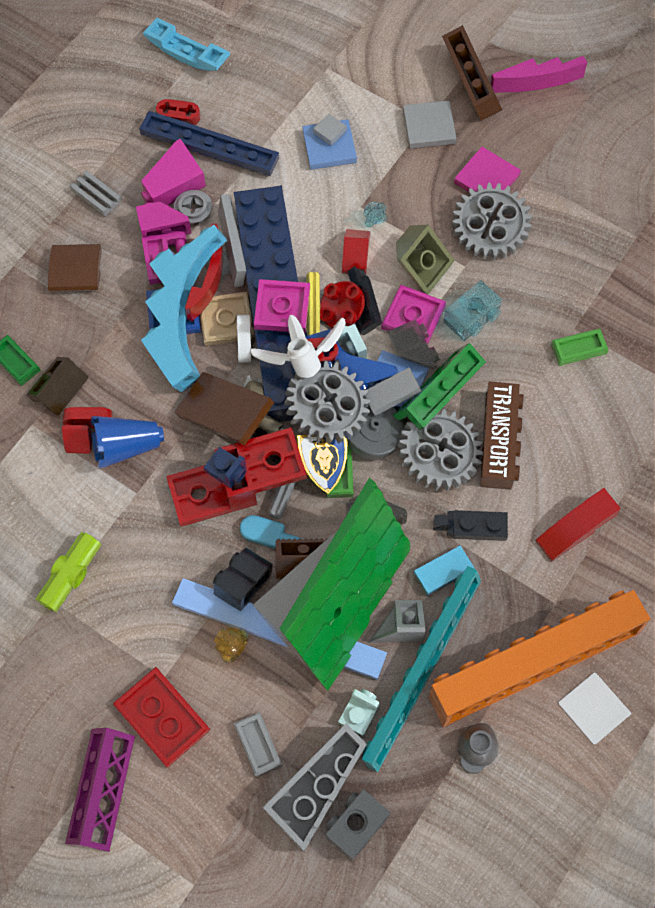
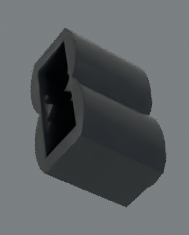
[213,548,273,611]

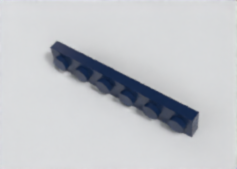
[139,111,279,176]

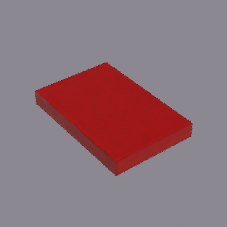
[113,667,210,768]

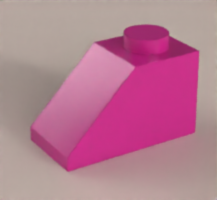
[136,201,192,238]

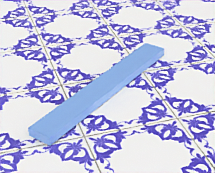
[172,578,387,680]

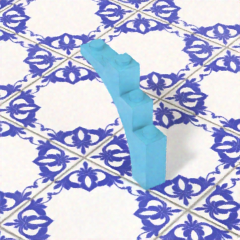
[141,224,227,392]

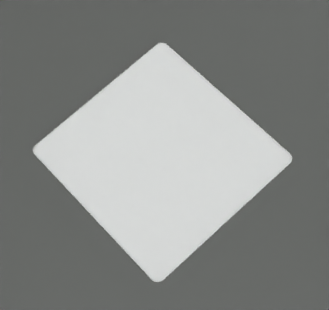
[559,673,631,744]

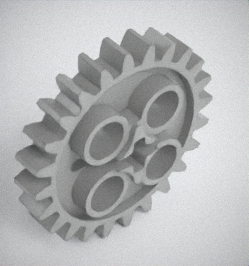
[452,183,532,260]
[284,361,370,445]
[398,408,483,491]

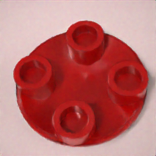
[320,281,365,328]

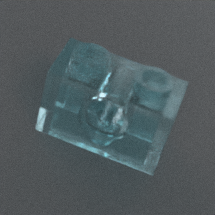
[443,280,502,341]

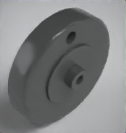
[347,398,404,460]

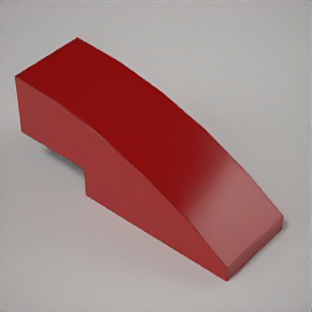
[535,488,621,562]

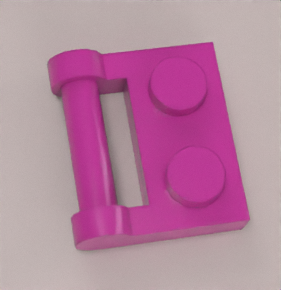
[142,232,187,285]

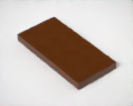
[174,372,274,446]

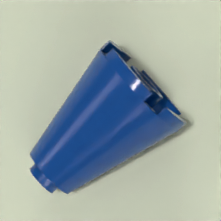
[91,416,164,469]

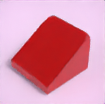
[62,425,92,454]

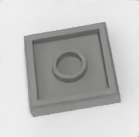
[403,101,457,149]

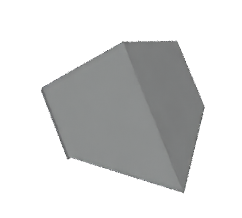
[368,600,425,643]

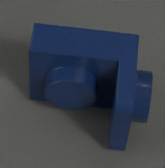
[203,447,247,488]

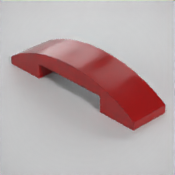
[185,223,223,321]

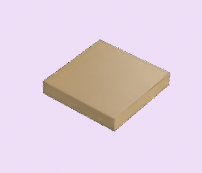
[200,292,254,346]

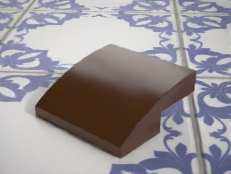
[48,244,102,291]

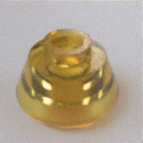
[214,626,249,663]

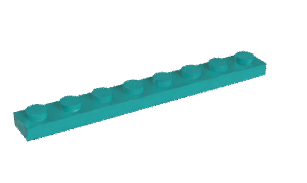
[362,566,481,773]

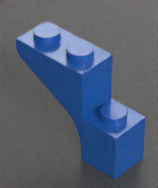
[305,329,398,390]

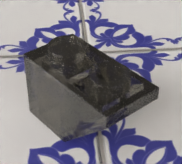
[388,319,440,370]

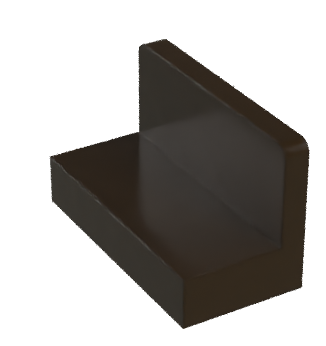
[26,356,88,415]

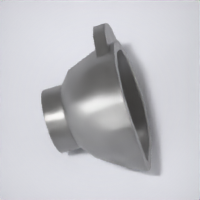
[458,723,499,774]

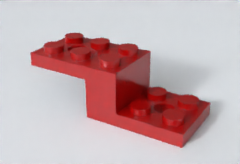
[166,427,307,527]

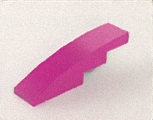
[490,56,588,93]

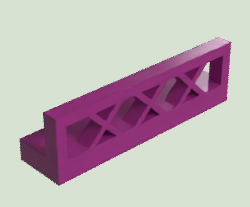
[65,728,135,852]

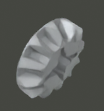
[174,190,213,225]

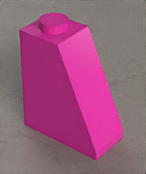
[141,139,206,206]

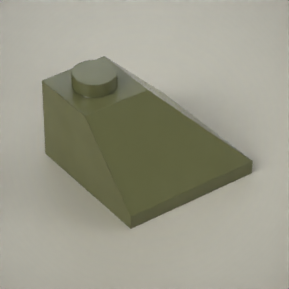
[396,225,455,294]

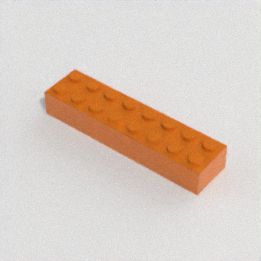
[428,590,651,728]

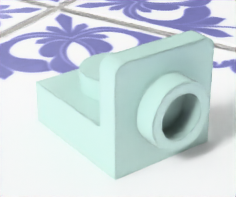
[337,324,367,359]
[338,689,379,737]

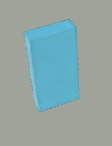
[414,545,474,596]

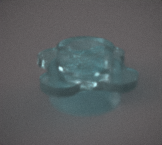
[363,202,388,227]

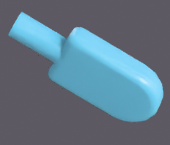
[239,515,302,549]

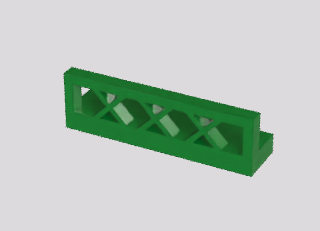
[393,343,486,430]

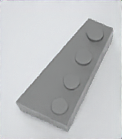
[262,723,367,852]

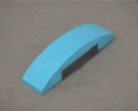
[143,18,230,71]

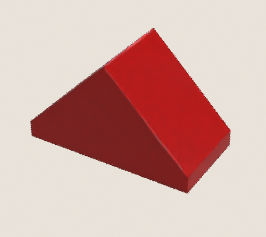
[342,229,371,274]

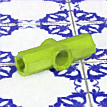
[36,532,102,613]

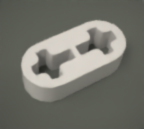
[237,315,251,363]

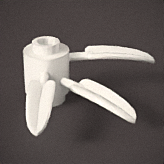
[250,315,346,378]

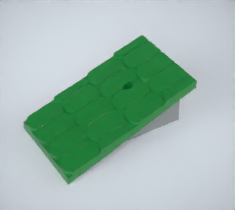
[253,477,411,691]

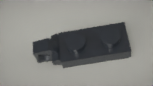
[347,266,382,335]
[433,510,508,541]

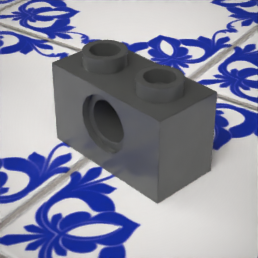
[325,789,391,861]

